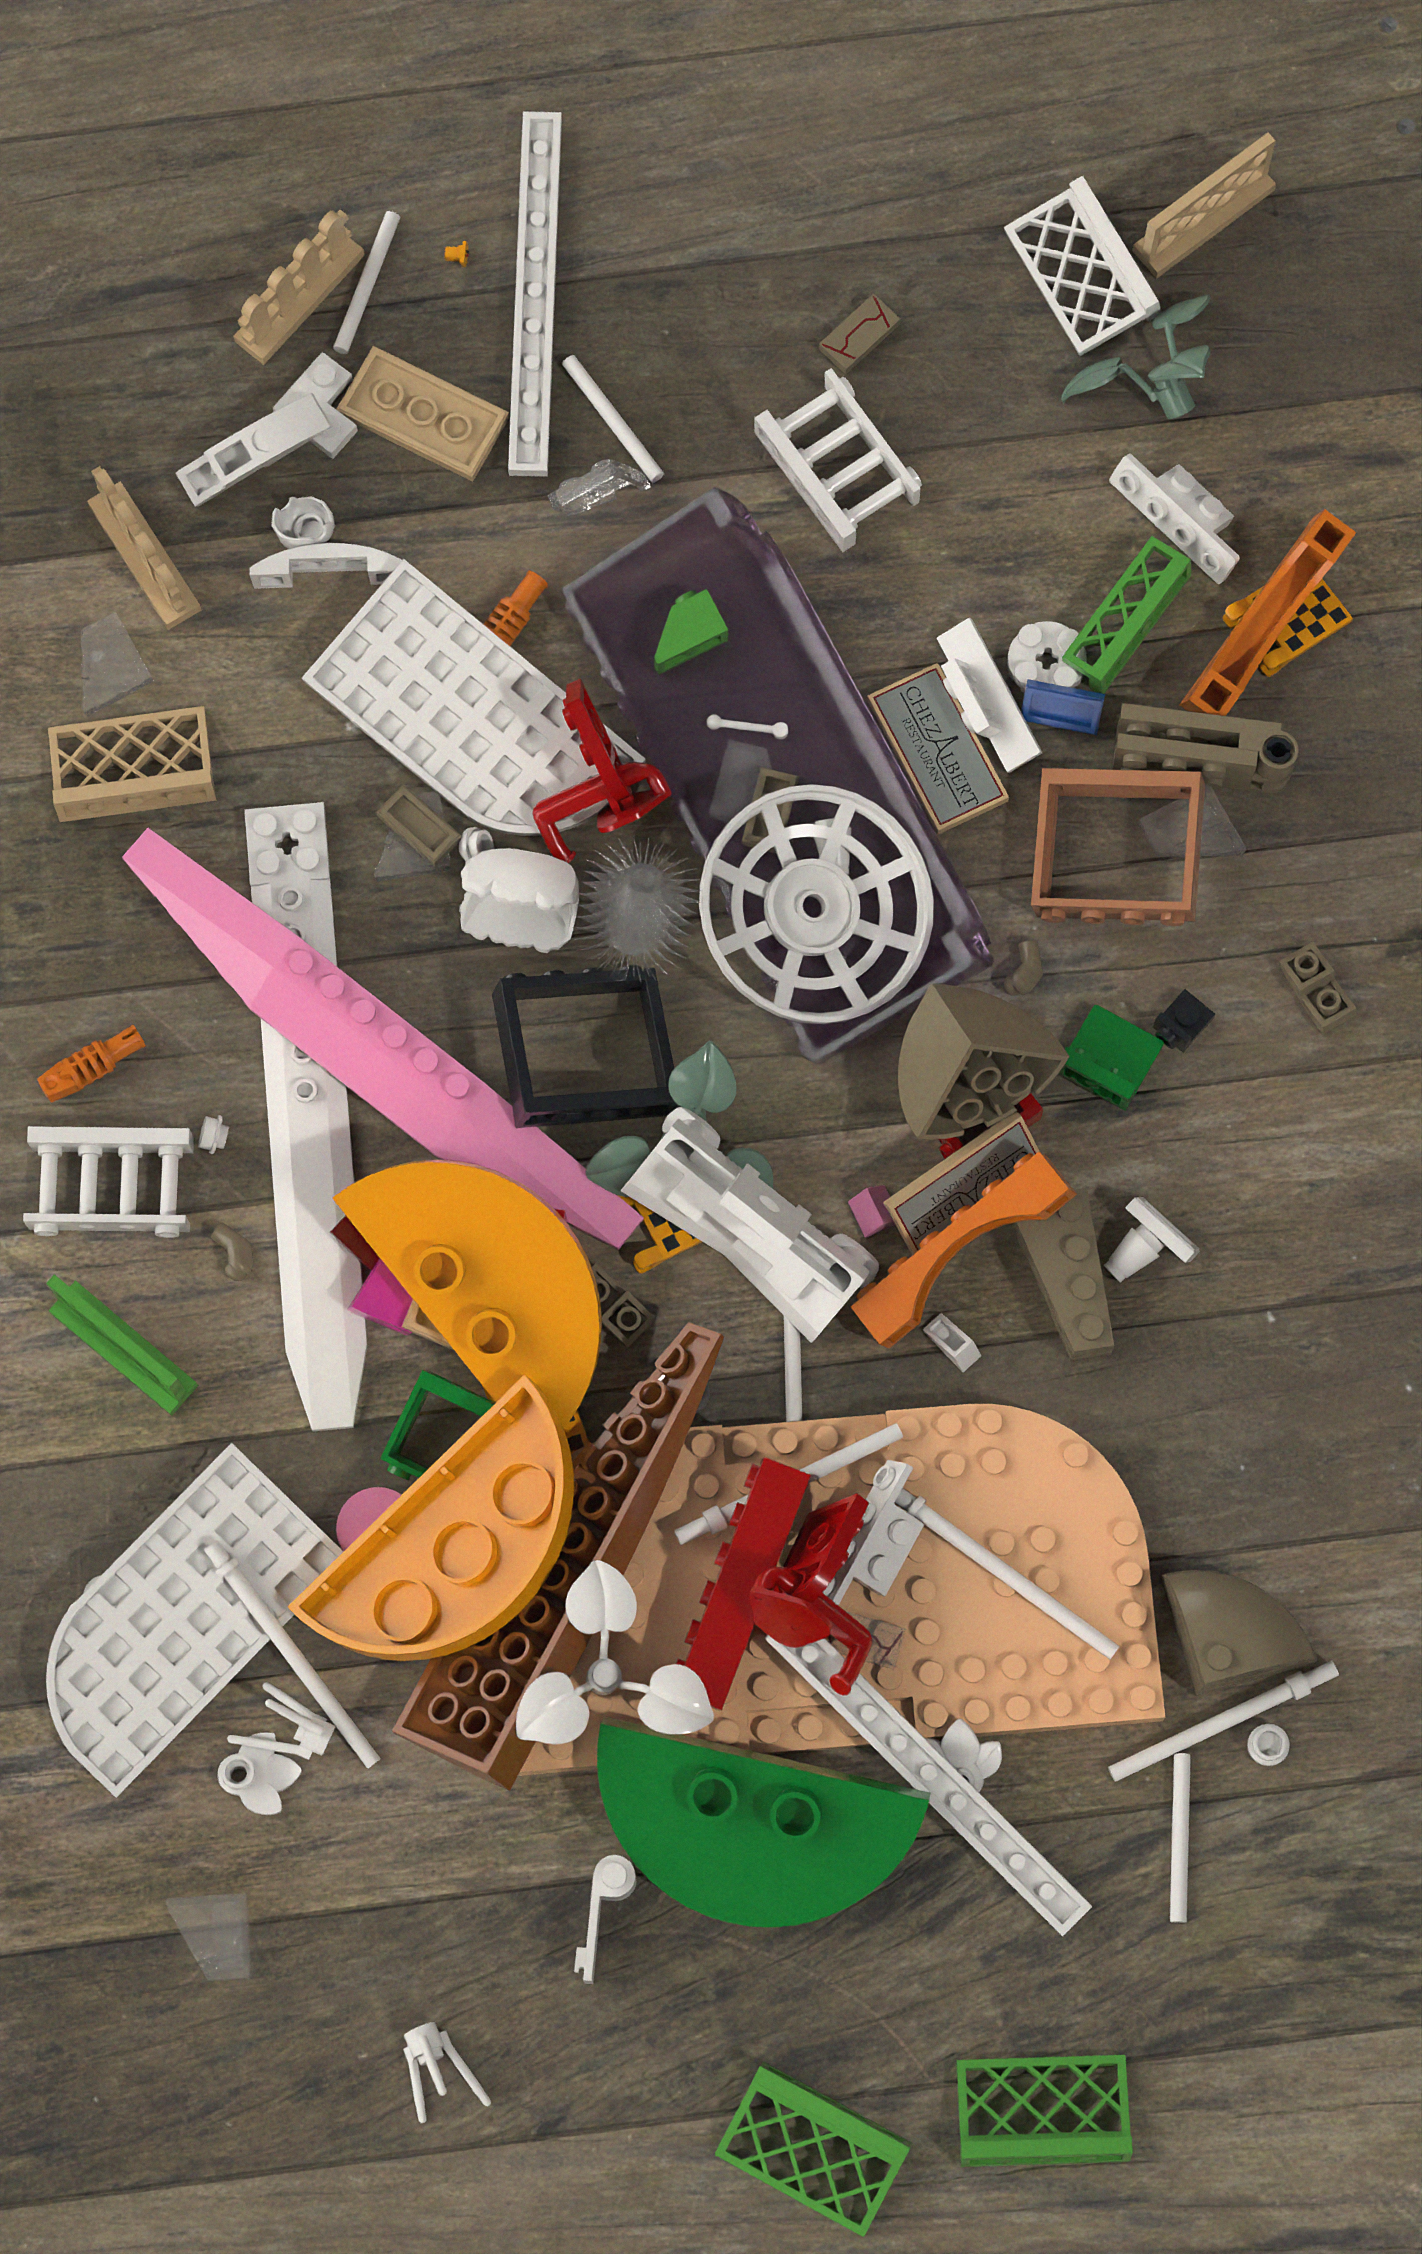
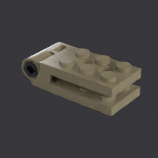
[1112,703,1299,793]

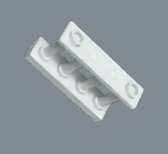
[754,368,922,552]
[23,1126,194,1238]

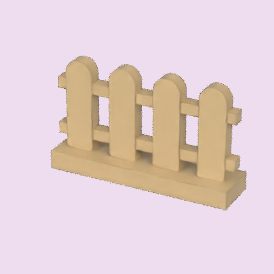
[233,210,365,365]
[87,466,202,630]

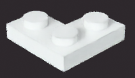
[273,352,358,459]

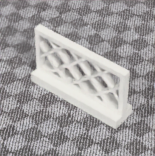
[1004,176,1161,356]

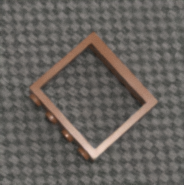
[1031,768,1205,926]

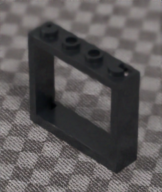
[492,965,678,1128]

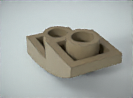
[1279,942,1357,1035]
[591,1262,656,1348]

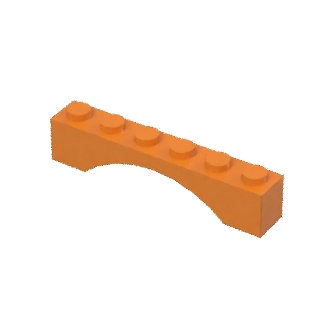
[1179,509,1356,716]
[850,1151,1077,1349]

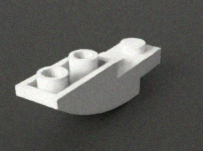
[175,393,332,506]

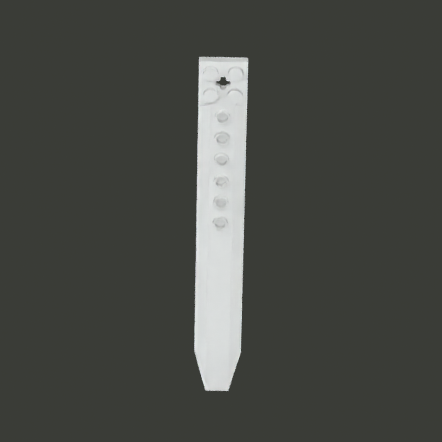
[245,802,367,1432]

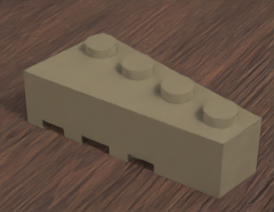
[1011,1188,1115,1361]

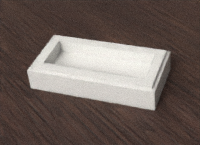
[1125,1197,1200,1263]

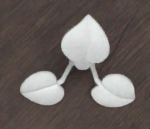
[516,1560,714,1744]

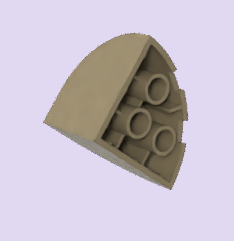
[898,983,1070,1140]
[1161,1570,1317,1696]

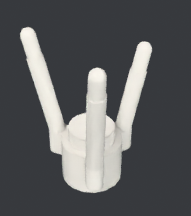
[227,1682,335,1760]
[403,2022,491,2123]

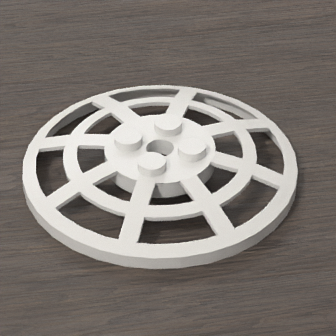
[699,784,934,1024]

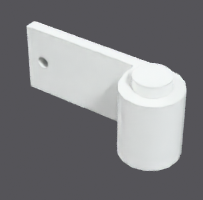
[574,1855,637,1984]

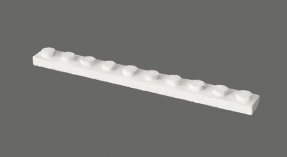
[508,112,562,477]
[765,1635,1092,1936]

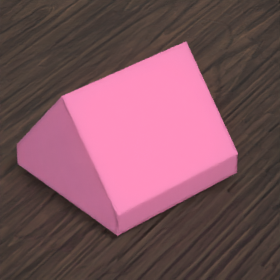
[848,1185,895,1238]

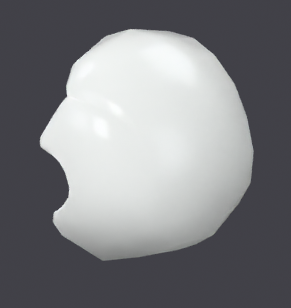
[272,496,335,549]

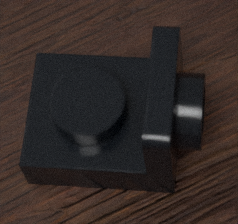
[1153,989,1215,1053]

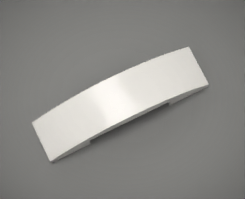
[250,543,402,589]

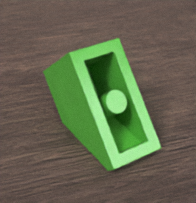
[654,589,728,675]

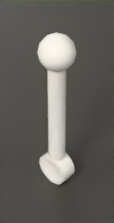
[706,714,788,739]

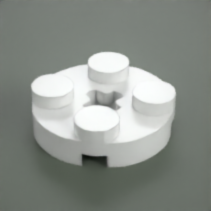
[1007,621,1087,694]

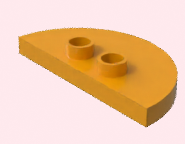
[332,1160,602,1429]
[287,1375,574,1661]

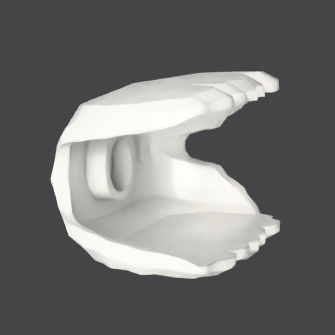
[459,848,579,953]

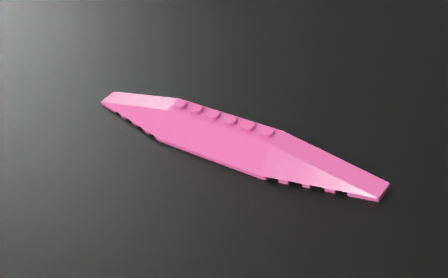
[122,828,644,1250]

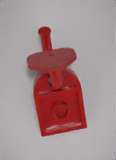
[532,678,672,864]
[749,1493,872,1696]

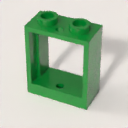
[380,1370,495,1480]

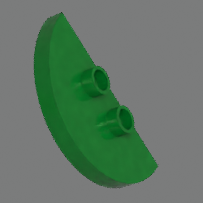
[597,1716,931,1927]

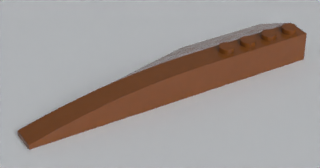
[392,1322,724,1791]

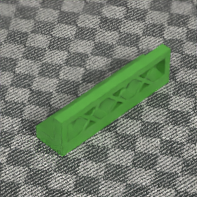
[1062,536,1191,694]

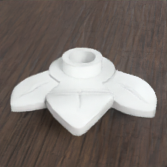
[925,1718,1002,1792]
[218,1733,302,1815]

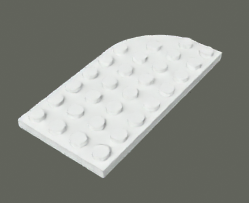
[302,559,646,836]
[46,1443,344,1798]

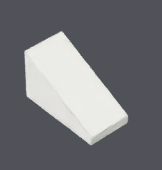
[923,1313,981,1373]

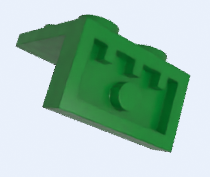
[1058,1005,1164,1111]

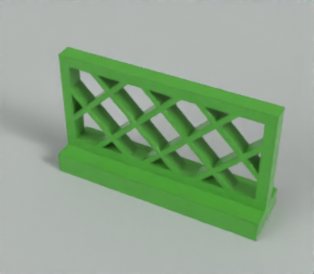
[46,1274,199,1416]
[956,2055,1133,2167]
[714,2061,912,2237]

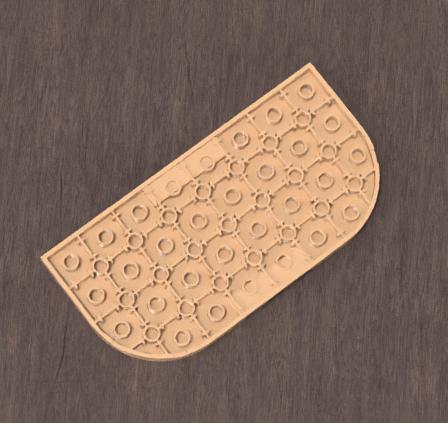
[518,1404,1165,1776]

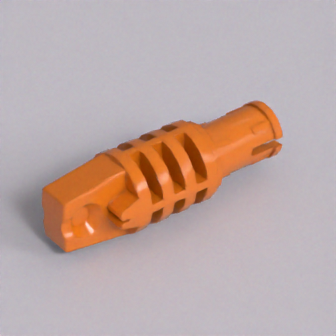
[483,570,548,646]
[37,1024,146,1103]

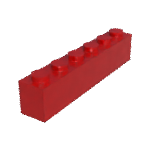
[676,1457,811,1711]

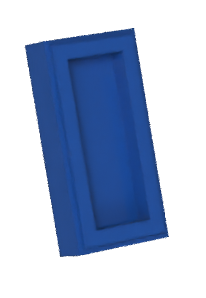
[1021,679,1105,735]

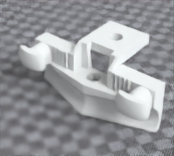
[621,1107,879,1343]

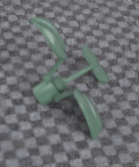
[1062,294,1211,419]
[585,1041,773,1197]

